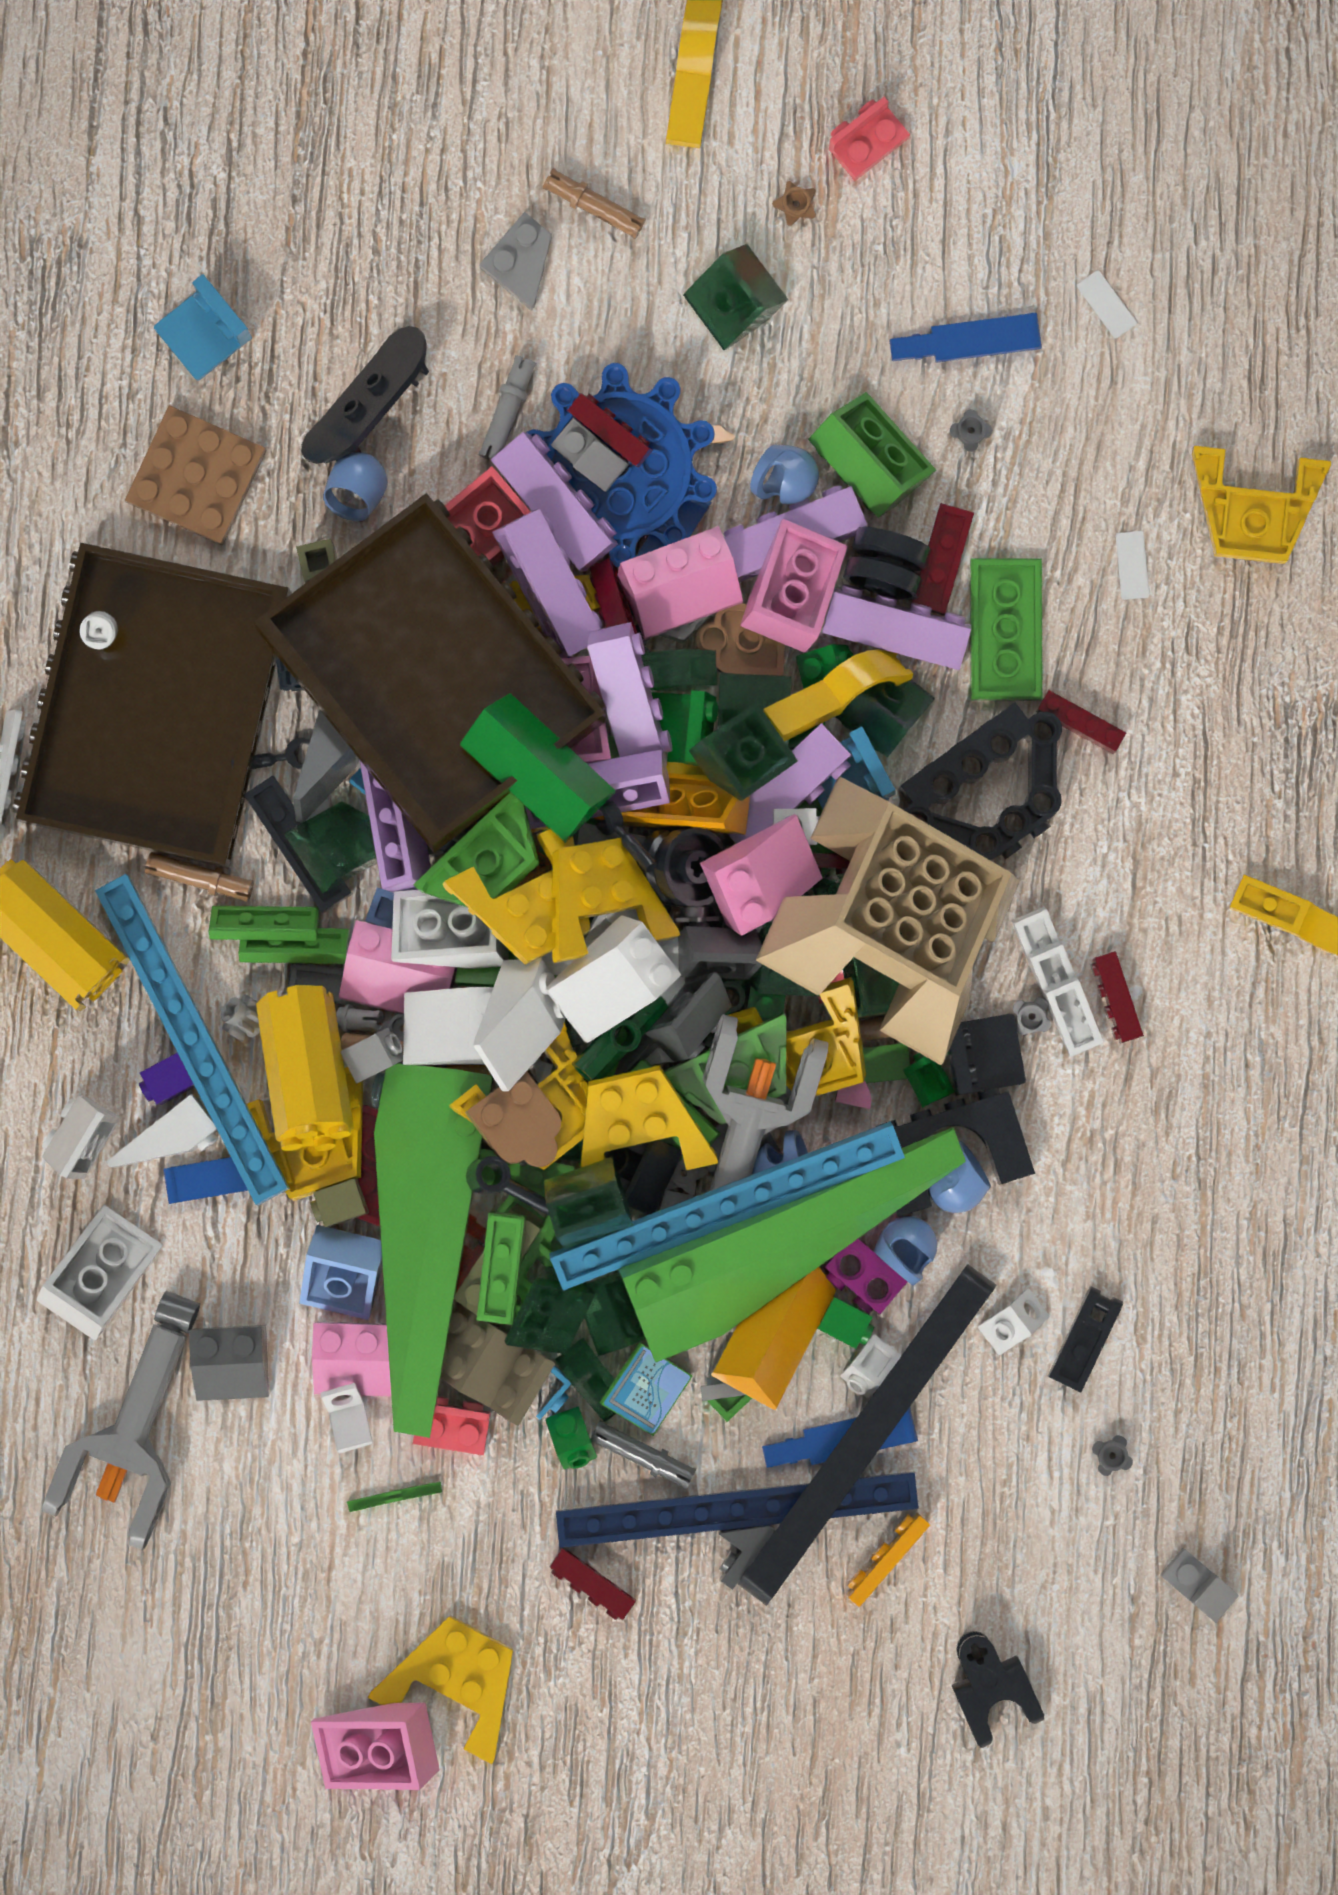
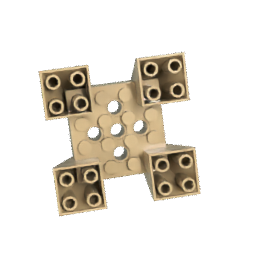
[756,777,1020,1065]

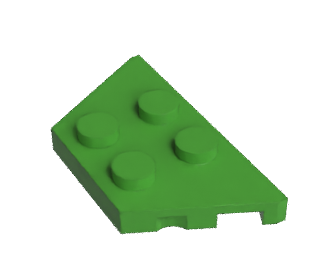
[413,792,539,908]
[664,1012,786,1125]

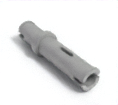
[478,355,536,460]

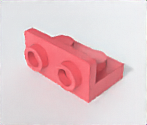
[829,96,910,181]
[412,1396,491,1456]

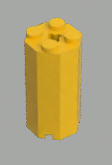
[0,859,130,1012]
[256,985,354,1151]

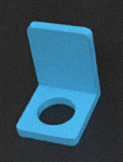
[536,1365,573,1420]

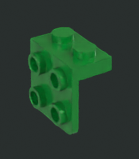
[651,690,718,768]

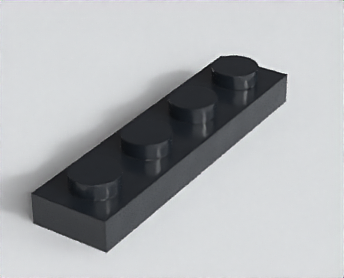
[244,775,353,914]

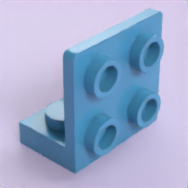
[154,274,252,381]
[817,726,896,809]

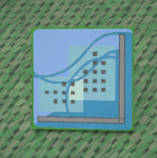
[599,1342,693,1436]

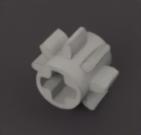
[221,994,260,1041]

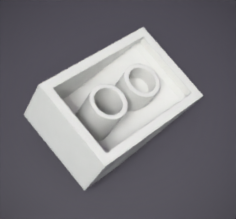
[391,890,509,969]
[545,915,681,1043]
[473,958,566,1092]
[403,987,494,1065]
[42,1095,121,1179]
[36,1205,163,1341]

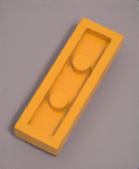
[847,1512,930,1607]

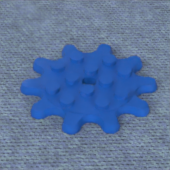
[525,363,717,568]

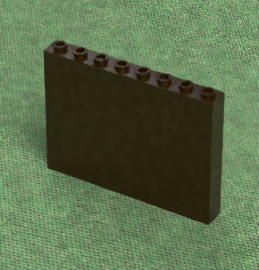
[254,493,607,853]
[13,542,292,868]

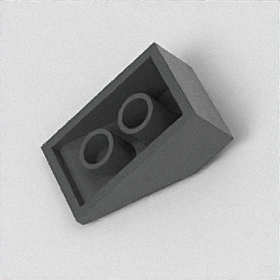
[293,710,359,823]

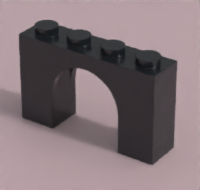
[876,1087,1035,1217]

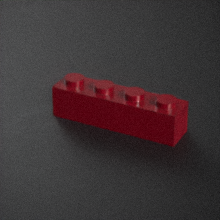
[567,393,653,468]
[590,558,637,634]
[1036,690,1127,754]
[1090,951,1144,1044]
[549,1547,636,1620]

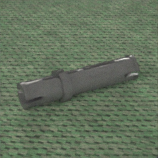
[591,1420,696,1489]

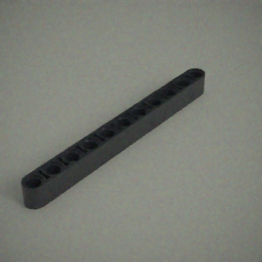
[737,1264,997,1606]

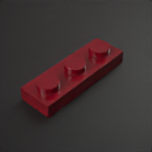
[910,503,974,616]

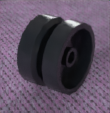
[843,527,932,600]
[636,827,726,907]

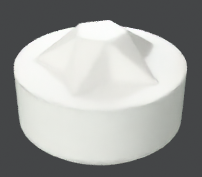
[80,611,118,649]

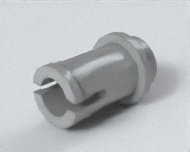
[336,1004,384,1033]

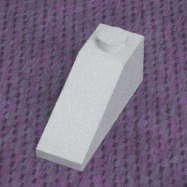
[106,1094,219,1168]

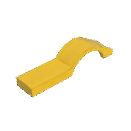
[666,0,723,149]
[761,649,913,743]
[1230,875,1338,956]

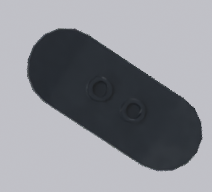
[301,326,429,464]

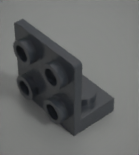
[948,1014,1026,1096]

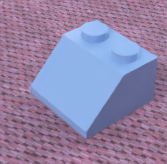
[299,1225,383,1320]

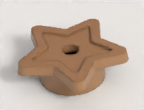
[772,181,816,226]

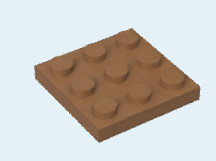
[125,405,267,546]

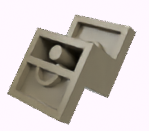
[441,1304,555,1426]

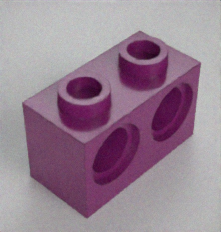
[824,1239,907,1315]

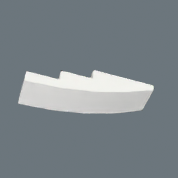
[1011,907,1103,1057]

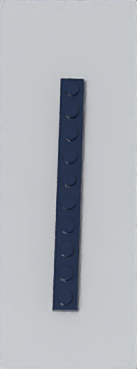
[556,1472,919,1548]

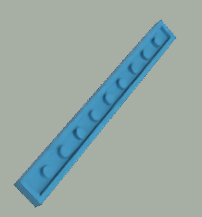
[95,874,290,1206]
[549,1121,905,1290]

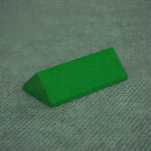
[460,693,616,843]

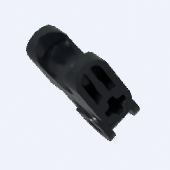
[951,1631,1044,1748]

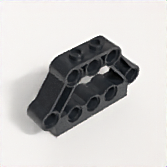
[898,702,1062,861]

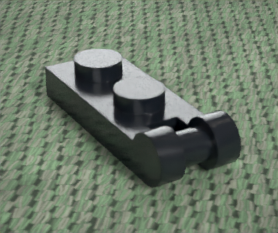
[1047,1286,1123,1393]

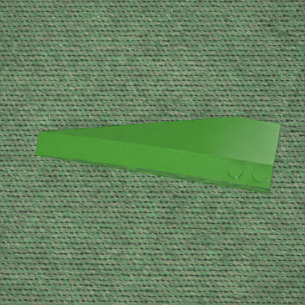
[374,1064,493,1438]
[618,1127,966,1363]

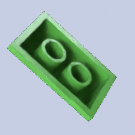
[808,392,936,518]

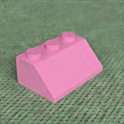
[617,526,743,640]
[339,920,457,1014]
[312,1322,391,1396]

